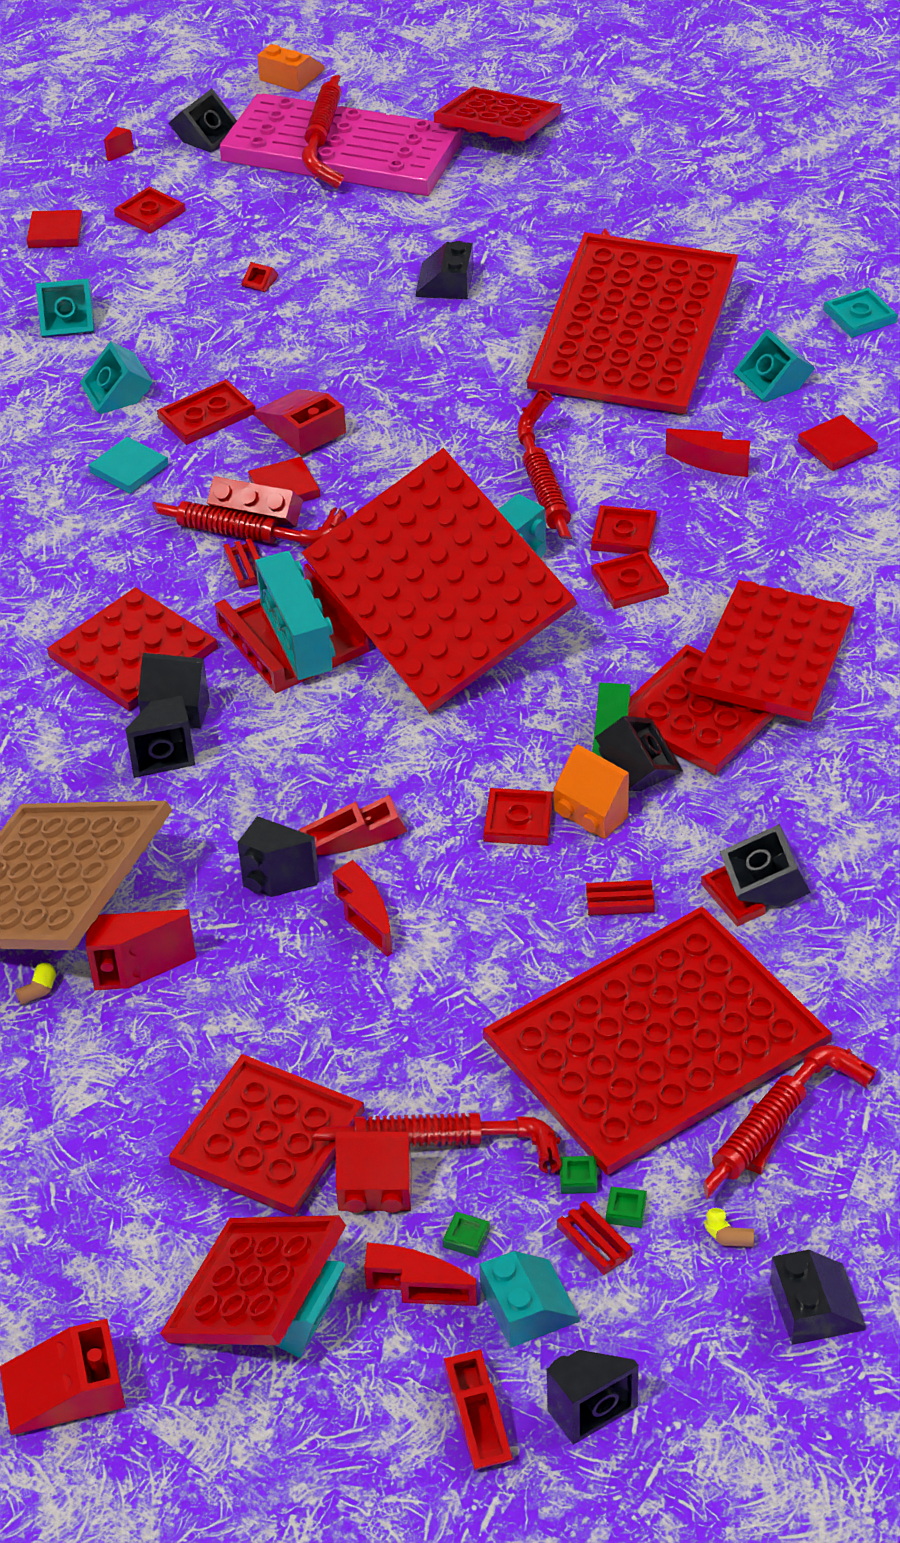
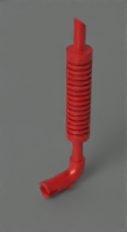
[302,75,344,189]
[517,388,572,539]
[152,501,347,547]
[703,1045,878,1200]
[312,1112,562,1173]

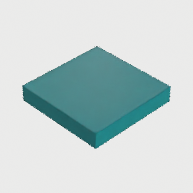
[823,287,898,338]
[89,437,169,494]

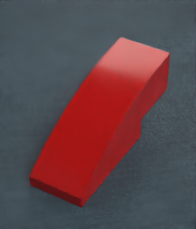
[666,428,751,477]
[298,794,407,855]
[332,860,392,957]
[364,1242,477,1306]
[443,1349,513,1471]

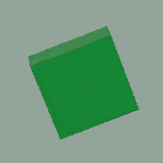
[560,1156,597,1194]
[606,1186,647,1228]
[442,1211,490,1258]

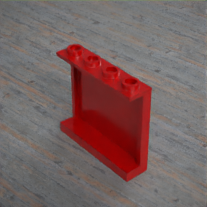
[215,563,370,694]

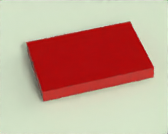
[157,379,256,445]

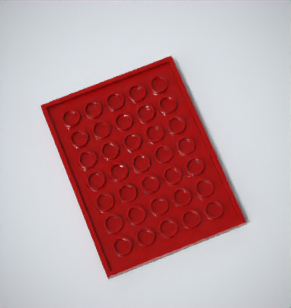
[527,232,738,414]
[301,447,577,714]
[483,906,832,1175]

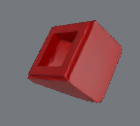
[104,127,134,161]
[241,262,278,292]

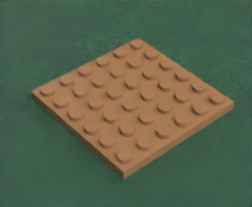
[0,801,172,950]

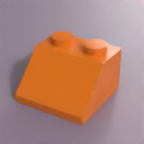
[257,44,325,92]
[554,744,629,839]

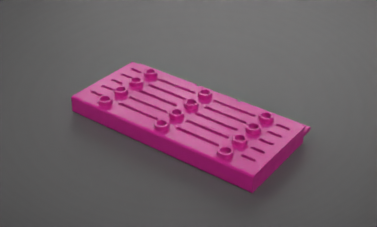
[220,93,465,196]

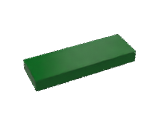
[592,682,631,758]

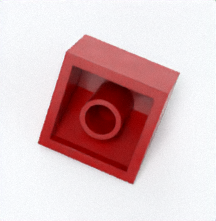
[335,1132,412,1213]

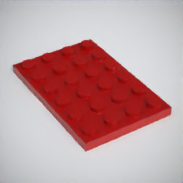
[690,580,855,722]

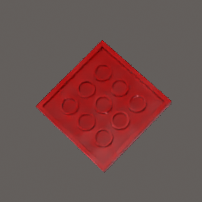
[434,86,562,142]
[47,587,218,711]
[628,644,777,775]
[169,1054,365,1216]
[160,1215,346,1345]

